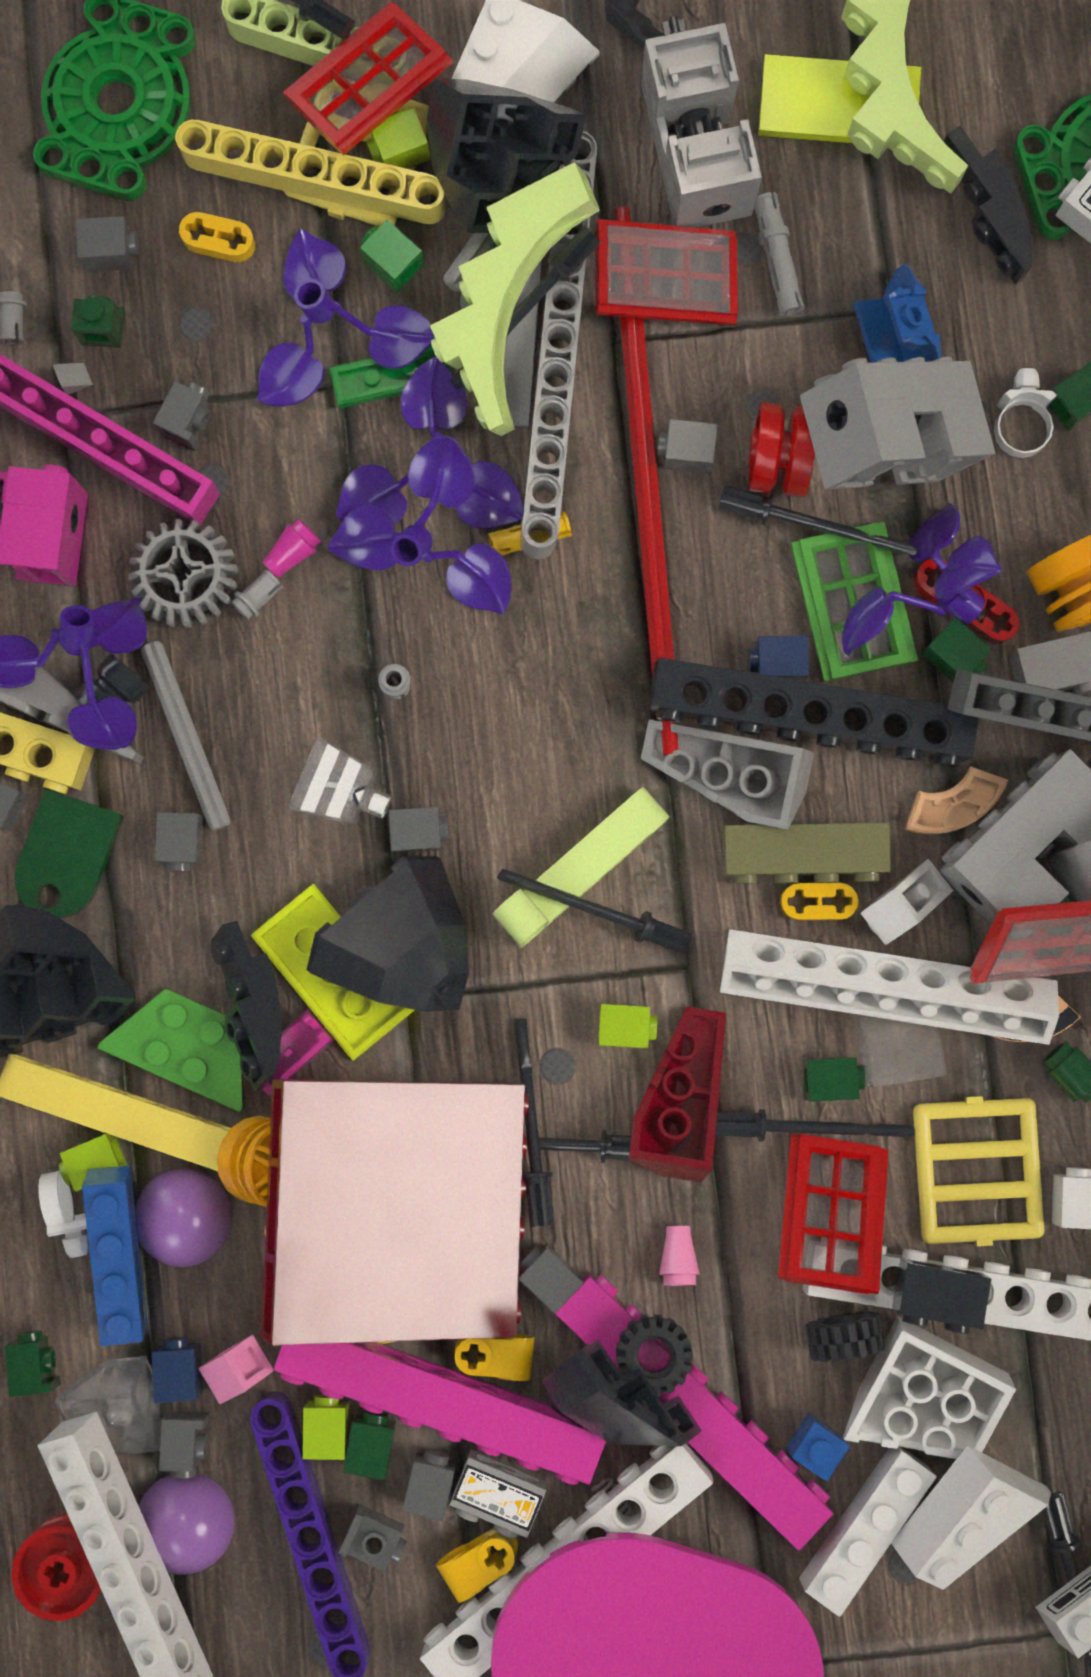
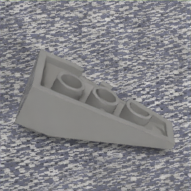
[460,260,542,427]
[0,667,144,765]
[641,720,814,830]

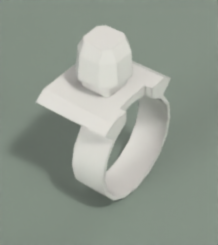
[994,368,1057,458]
[38,1171,89,1258]

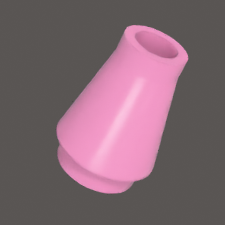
[659,1226,700,1286]

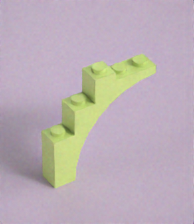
[841,0,968,194]
[430,162,600,436]

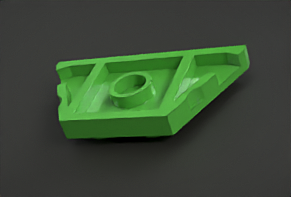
[97,989,245,1112]

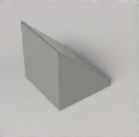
[53,363,93,395]

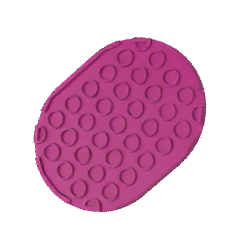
[491,1532,824,1677]

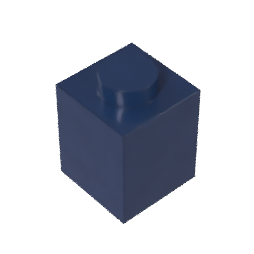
[748,636,809,681]
[152,1337,203,1403]

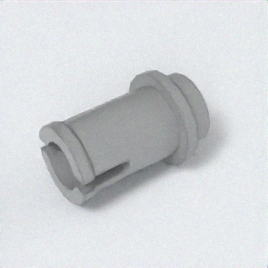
[0,291,27,345]
[231,569,283,620]
[378,664,411,699]

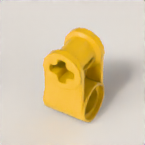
[454,1334,535,1381]
[436,1528,518,1603]

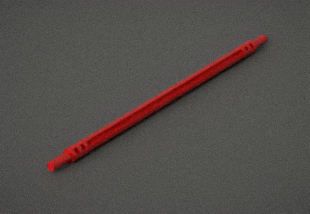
[614,206,679,756]

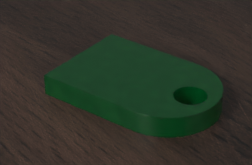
[15,788,124,919]

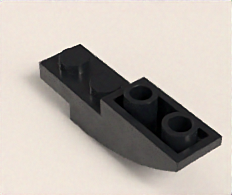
[943,126,1032,285]
[211,921,281,1092]

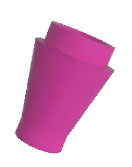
[262,518,321,578]

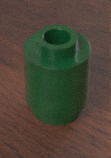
[1042,1041,1091,1103]

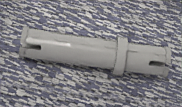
[754,192,805,316]

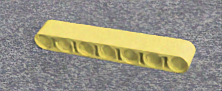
[175,120,447,224]
[0,1054,231,1171]

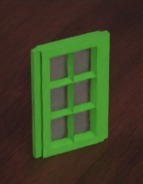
[790,522,918,683]

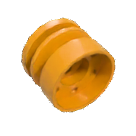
[1026,535,1091,633]
[217,1116,271,1208]

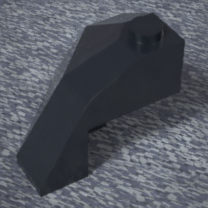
[427,78,587,233]
[306,856,469,1012]
[0,905,135,1057]
[541,1340,702,1446]

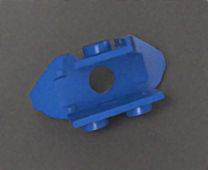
[853,264,942,363]

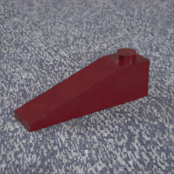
[628,1006,726,1183]

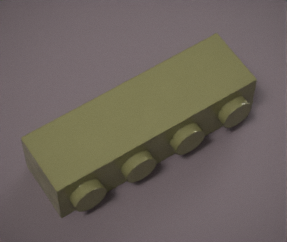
[722,823,891,884]

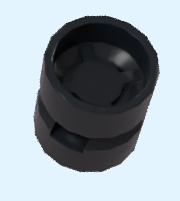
[73,653,150,705]

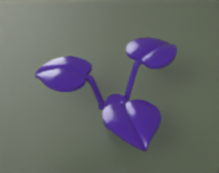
[257,229,435,407]
[336,357,523,529]
[327,436,512,614]
[842,503,1002,657]
[0,598,147,750]

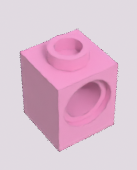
[198,1335,274,1404]

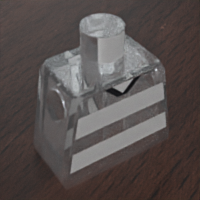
[287,736,392,826]

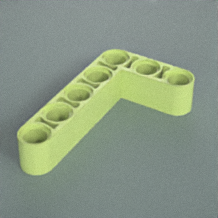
[221,0,409,87]
[492,787,670,948]

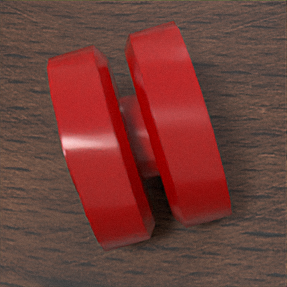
[748,402,815,498]
[11,1512,102,1622]

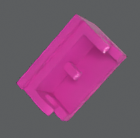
[263,1009,335,1096]

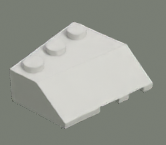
[452,0,600,103]
[843,1316,1016,1459]
[891,1445,1051,1590]

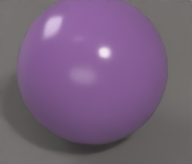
[135,1168,232,1267]
[139,1473,235,1575]

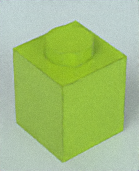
[366,107,431,169]
[598,1004,657,1048]
[59,1134,128,1192]
[303,1394,349,1460]

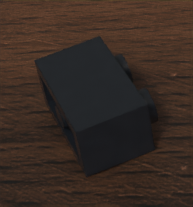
[892,1258,992,1334]

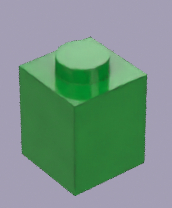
[360,220,424,293]

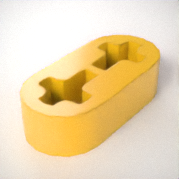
[179,212,255,262]
[779,883,859,921]

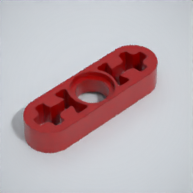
[914,559,1020,644]

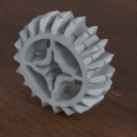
[128,519,238,628]

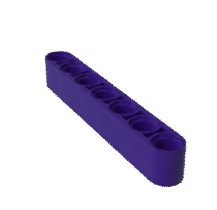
[250,1391,370,1677]

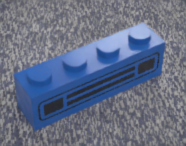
[82,1165,147,1346]

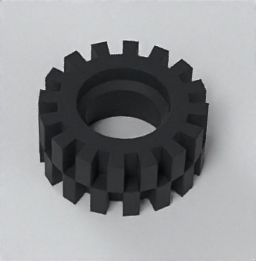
[805,1311,885,1362]
[616,1314,693,1396]

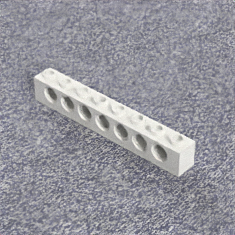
[720,929,1059,1045]
[802,1237,1091,1341]
[37,1411,213,1677]
[420,1443,713,1677]

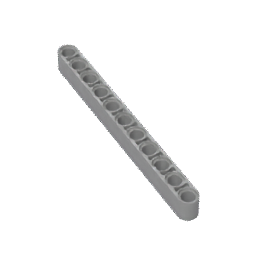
[520,131,597,559]

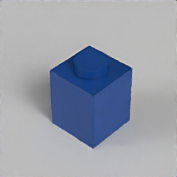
[786,1413,850,1482]

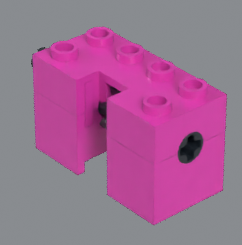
[0,465,88,587]

